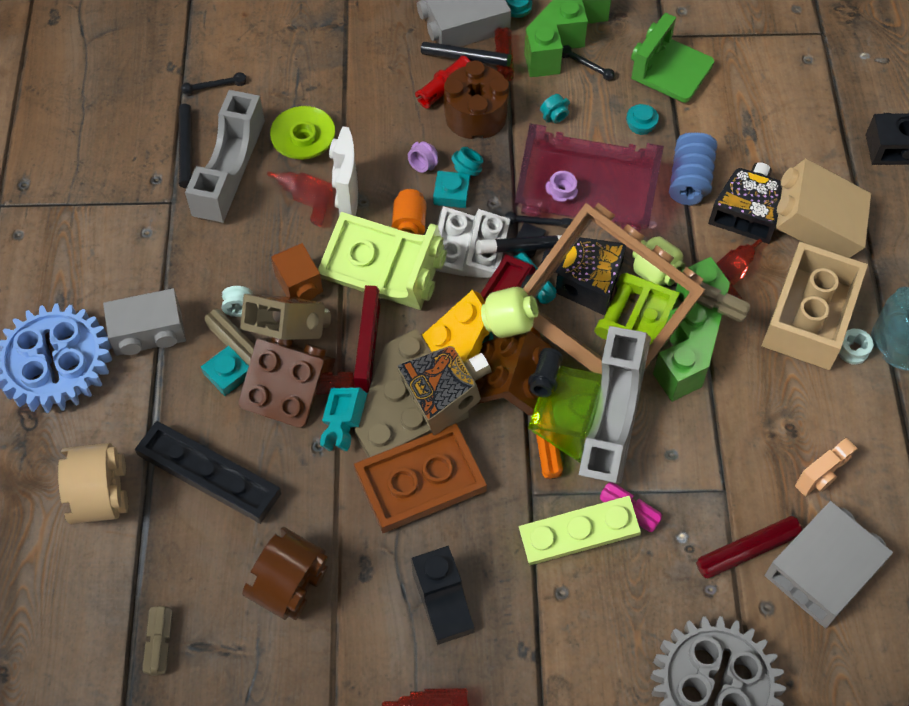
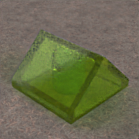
[528,366,602,463]

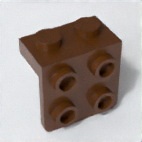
[475,331,554,416]
[238,337,335,427]

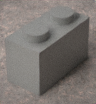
[103,288,186,356]

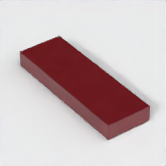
[354,285,381,395]

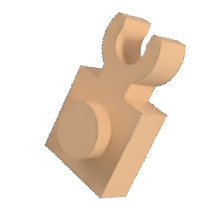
[795,438,857,497]

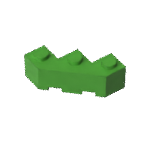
[524,0,611,77]
[653,257,730,402]

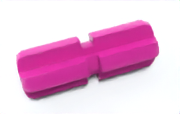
[600,482,663,532]

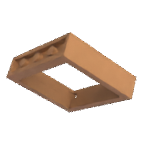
[523,203,706,379]

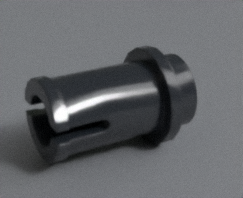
[528,348,563,397]

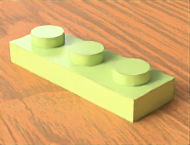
[519,496,641,566]

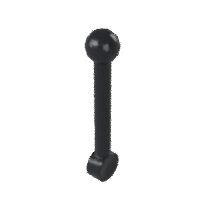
[562,45,615,81]
[181,72,246,95]
[504,211,573,228]

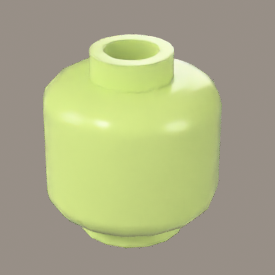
[632,236,685,286]
[481,287,538,338]

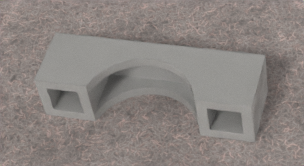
[185,90,265,223]
[578,326,651,484]

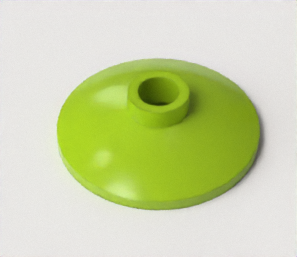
[270,106,335,160]

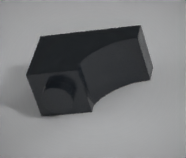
[411,546,475,645]

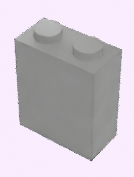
[417,0,511,47]
[764,501,893,629]

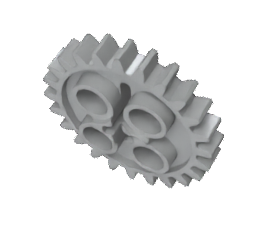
[650,616,786,706]

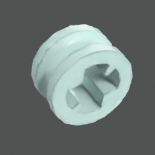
[222,286,253,317]
[839,328,874,364]

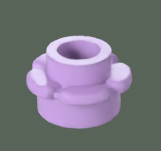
[408,141,438,173]
[545,171,578,202]

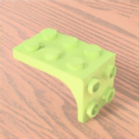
[318,212,447,310]

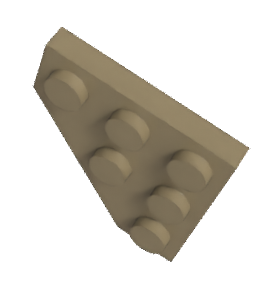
[355,329,469,458]

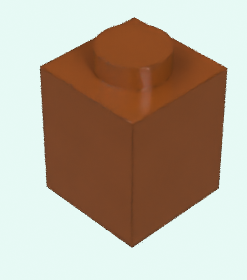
[271,243,323,300]

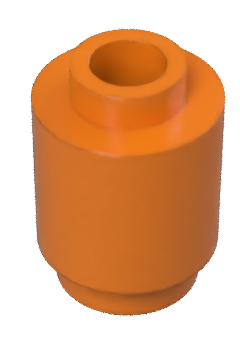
[391,189,427,235]

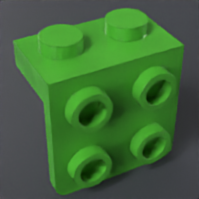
[631,12,714,103]

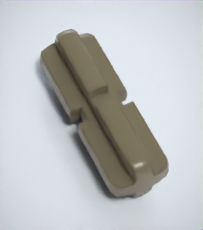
[689,282,751,322]
[142,606,173,676]

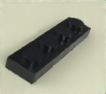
[135,420,281,524]

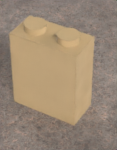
[776,158,871,258]

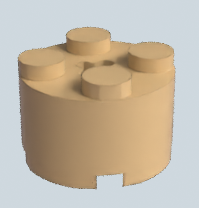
[58,443,128,525]

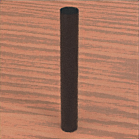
[421,42,511,67]
[179,104,192,188]

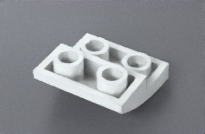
[329,126,358,216]
[436,206,510,278]

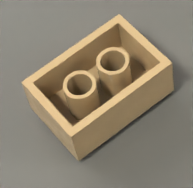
[761,242,868,370]

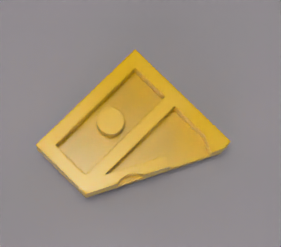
[422,290,489,362]

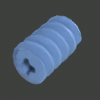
[669,132,718,206]

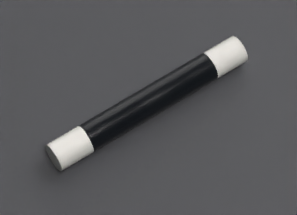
[476,235,562,254]

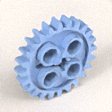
[0,303,112,413]

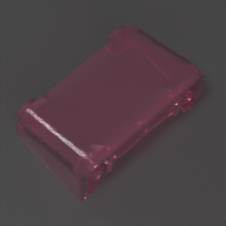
[515,123,664,232]

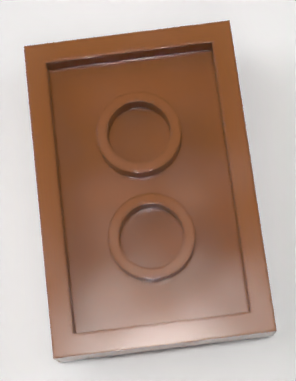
[354,423,487,533]

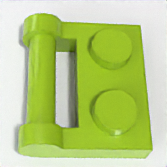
[594,273,679,345]

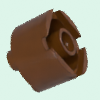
[444,60,509,139]
[242,527,328,620]

